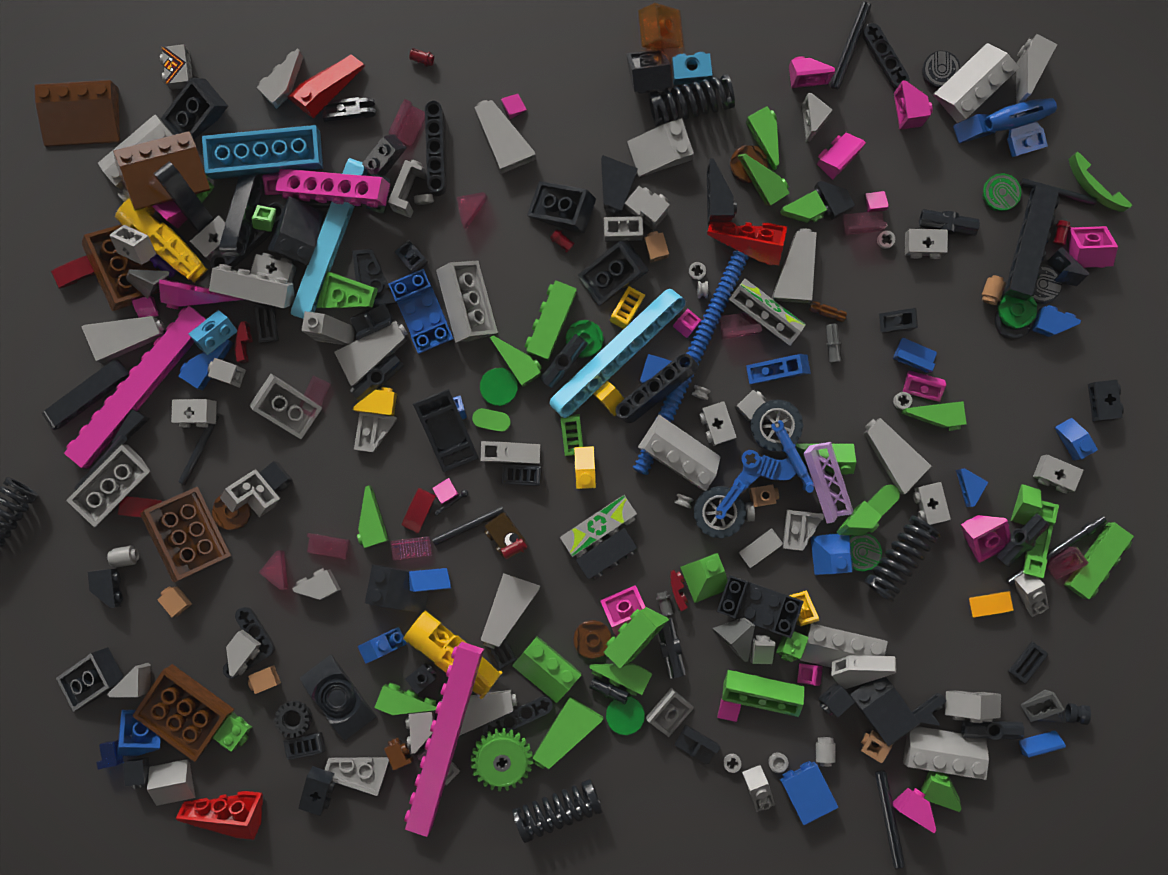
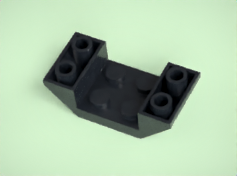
[717,575,804,638]

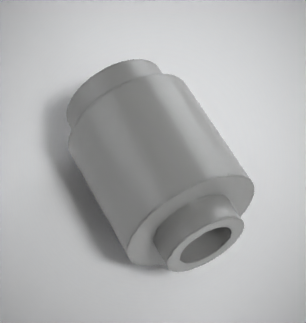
[108,546,139,568]
[816,737,836,767]

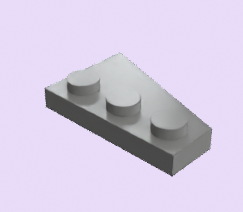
[325,757,389,796]

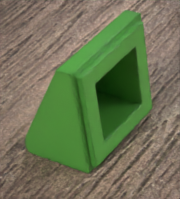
[252,205,276,231]

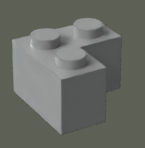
[624,186,670,231]
[220,469,280,517]
[945,690,1001,723]

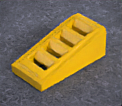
[610,286,645,329]

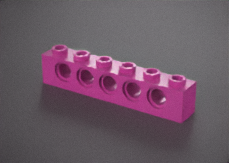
[275,169,390,208]

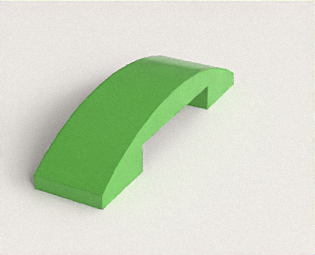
[1069,152,1132,212]
[1023,501,1059,579]

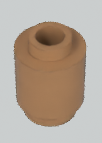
[981,275,1006,305]

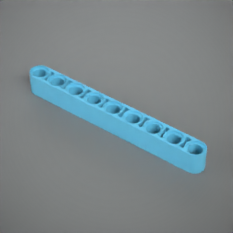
[291,158,368,319]
[550,289,685,418]

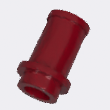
[409,48,435,67]
[1053,220,1071,246]
[550,229,575,253]
[501,538,528,560]

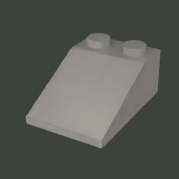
[1016,34,1057,104]
[627,118,694,177]
[250,374,322,439]

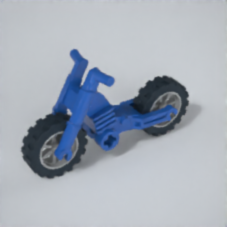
[694,400,814,538]

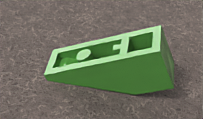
[746,106,779,171]
[737,154,789,205]
[490,336,542,387]
[902,401,967,431]
[795,444,856,475]
[357,486,389,548]

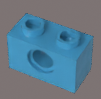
[671,52,712,85]
[188,310,237,355]

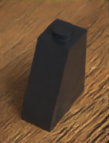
[601,155,638,215]

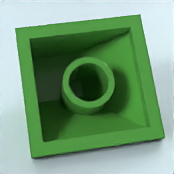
[680,553,728,603]

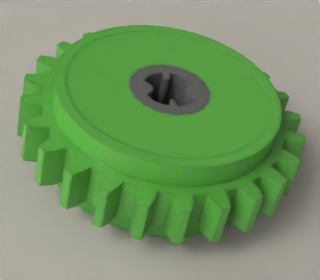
[471,728,533,791]

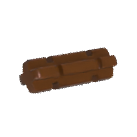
[809,301,847,322]

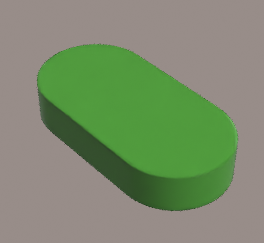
[472,408,511,432]
[867,485,900,516]

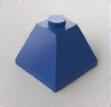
[811,534,854,575]
[117,710,161,756]

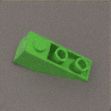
[590,663,652,696]
[374,682,438,715]

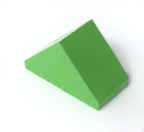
[1011,484,1042,525]

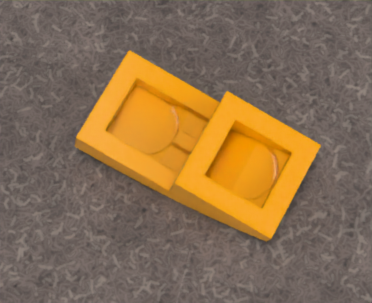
[969,591,1014,617]

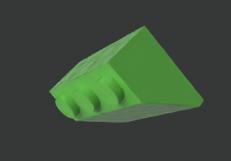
[604,607,669,669]
[512,636,581,703]

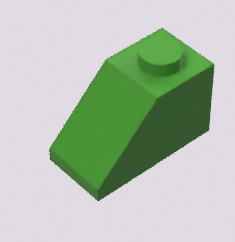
[780,190,827,223]
[837,501,882,536]
[921,771,961,812]

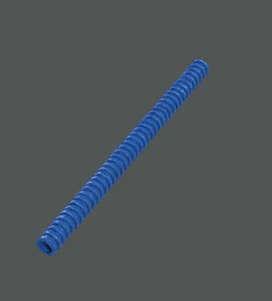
[633,250,749,475]

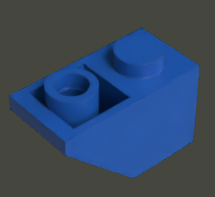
[1032,305,1081,337]
[358,627,407,664]

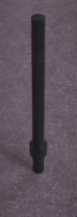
[1007,516,1107,586]

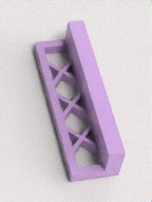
[804,442,854,523]

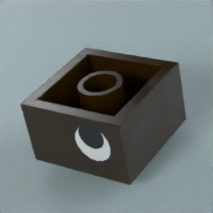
[484,512,528,557]

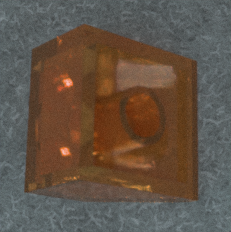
[638,3,684,50]

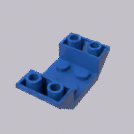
[388,269,454,354]

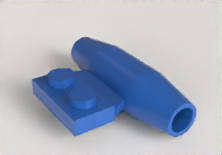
[984,98,1057,157]

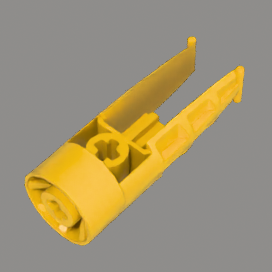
[115,198,208,283]
[403,611,502,699]

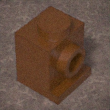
[384,737,414,770]

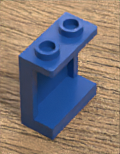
[780,761,839,825]

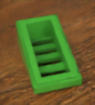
[561,414,583,456]

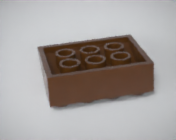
[35,80,120,147]
[113,131,210,211]
[81,224,161,311]
[140,487,231,583]
[133,664,235,762]

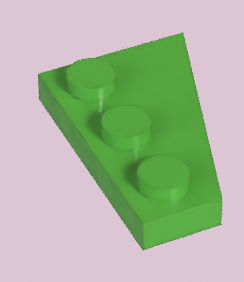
[316,271,378,308]

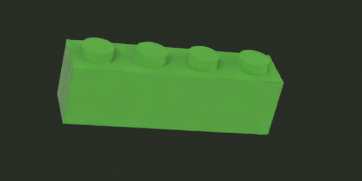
[525,280,577,361]
[1064,522,1134,599]
[722,670,804,717]

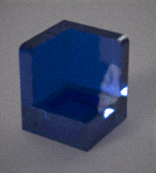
[96,740,123,770]

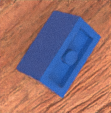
[893,338,937,373]

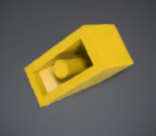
[353,387,397,416]
[574,446,596,489]

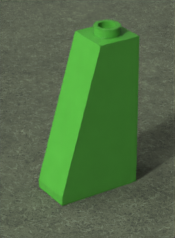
[532,696,603,769]

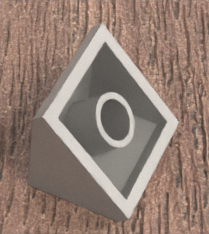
[802,93,832,142]
[107,663,151,697]
[646,688,694,737]
[147,759,196,806]

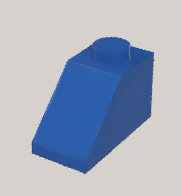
[1054,418,1098,461]

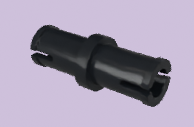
[589,677,630,705]

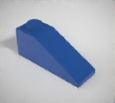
[179,339,234,391]
[746,354,811,384]

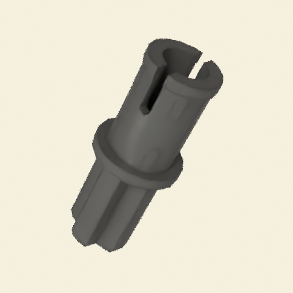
[826,324,842,362]

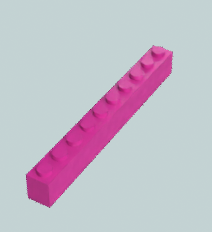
[64,305,206,469]
[404,642,484,837]

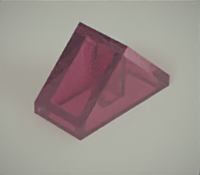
[457,192,488,230]
[1046,547,1089,580]
[259,550,288,590]

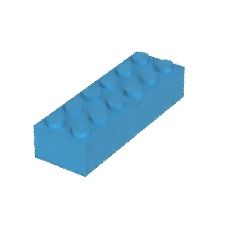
[202,125,323,179]

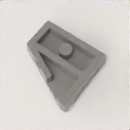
[354,412,397,453]
[782,510,824,551]

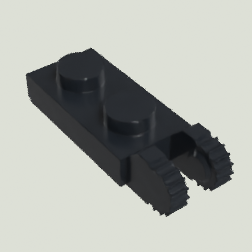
[322,97,376,122]

